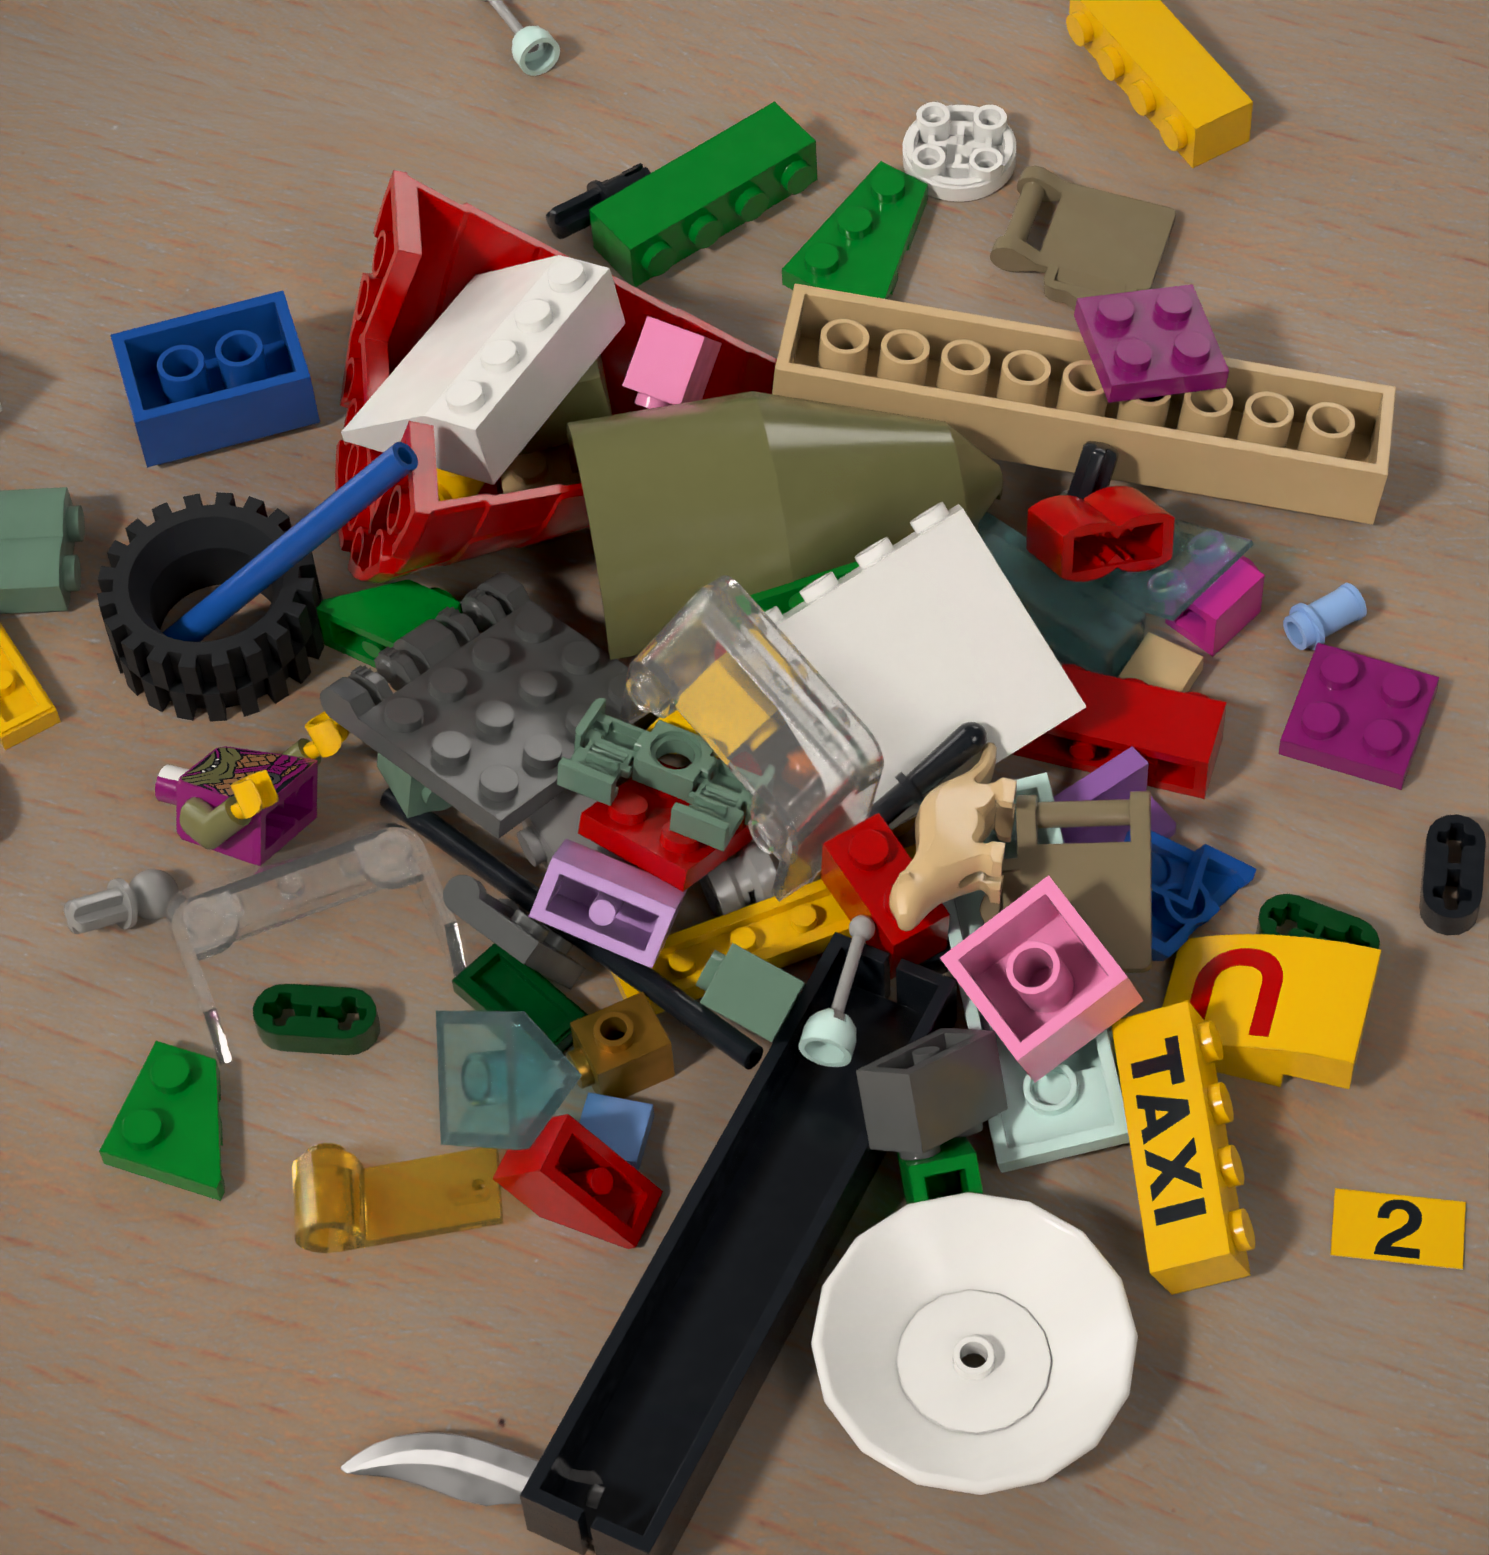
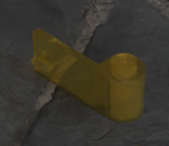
[292,1143,503,1253]

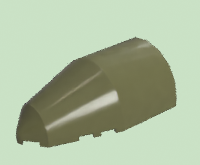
[566,391,1003,660]

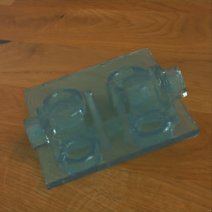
[1083,519,1254,630]

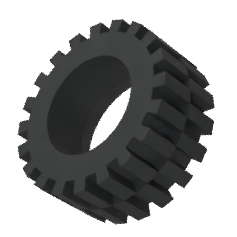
[97,492,324,722]

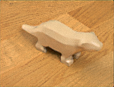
[889,742,1017,931]

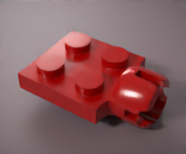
[578,751,764,892]

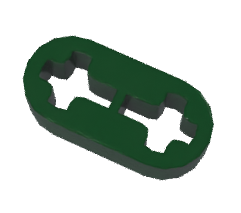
[1256,893,1380,949]
[253,984,380,1055]

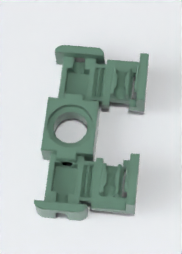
[557,698,777,852]

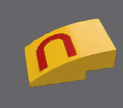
[1162,934,1381,1089]

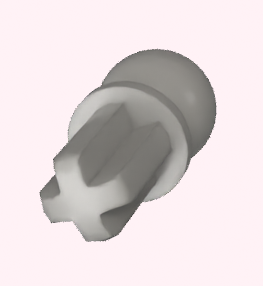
[64,869,179,934]

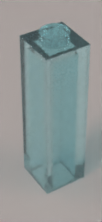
[977,512,1146,677]

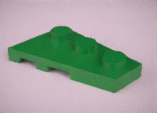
[782,161,928,299]

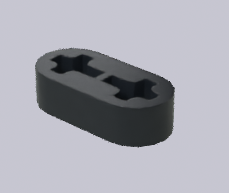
[1419,814,1486,936]

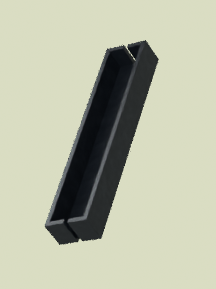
[520,932,957,1555]

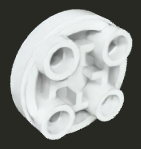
[903,102,1016,202]

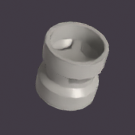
[700,840,782,918]

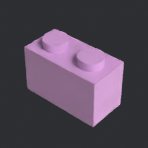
[528,839,687,968]

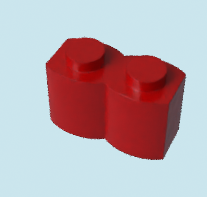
[1026,486,1175,582]

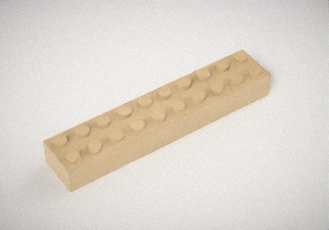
[772,284,1396,525]

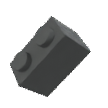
[856,1028,1008,1160]

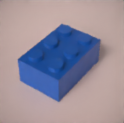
[110,290,320,468]

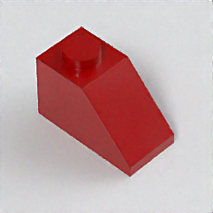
[492,1114,663,1249]

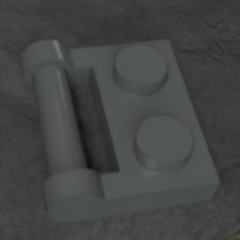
[443,875,586,990]

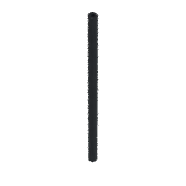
[380,788,763,1070]

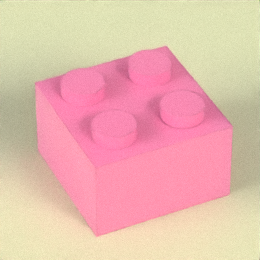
[940,875,1144,1083]

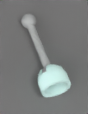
[482,0,560,76]
[798,915,875,1067]

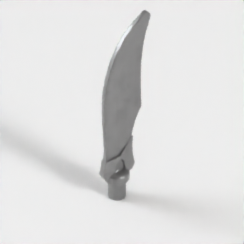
[340,1432,605,1509]

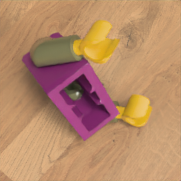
[155,711,350,866]

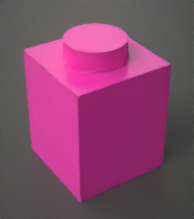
[1165,542,1265,657]

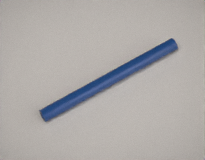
[162,442,418,642]

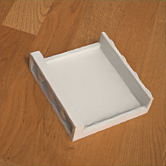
[740,502,1087,829]

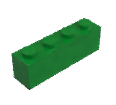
[589,101,818,287]

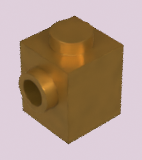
[566,991,675,1099]

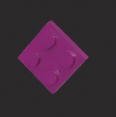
[1074,284,1229,403]
[1279,643,1439,790]

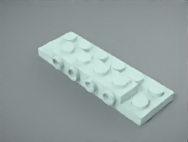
[943,772,1130,1173]

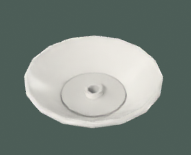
[811,1192,1138,1495]

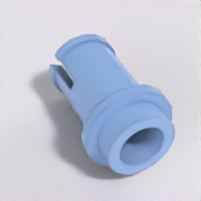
[1283,582,1367,650]

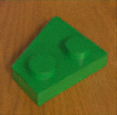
[99,1041,225,1201]

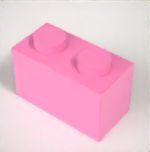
[622,316,722,409]

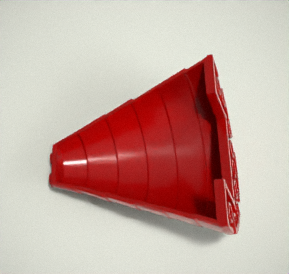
[335,170,777,583]

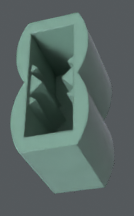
[0,487,85,614]

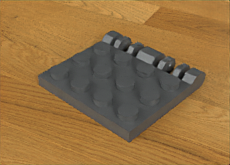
[320,572,671,839]

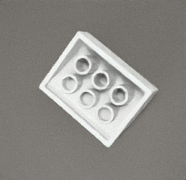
[341,255,625,485]

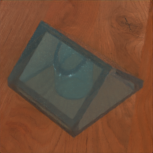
[436,1010,582,1150]

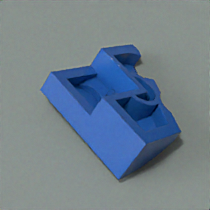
[1124,830,1256,961]

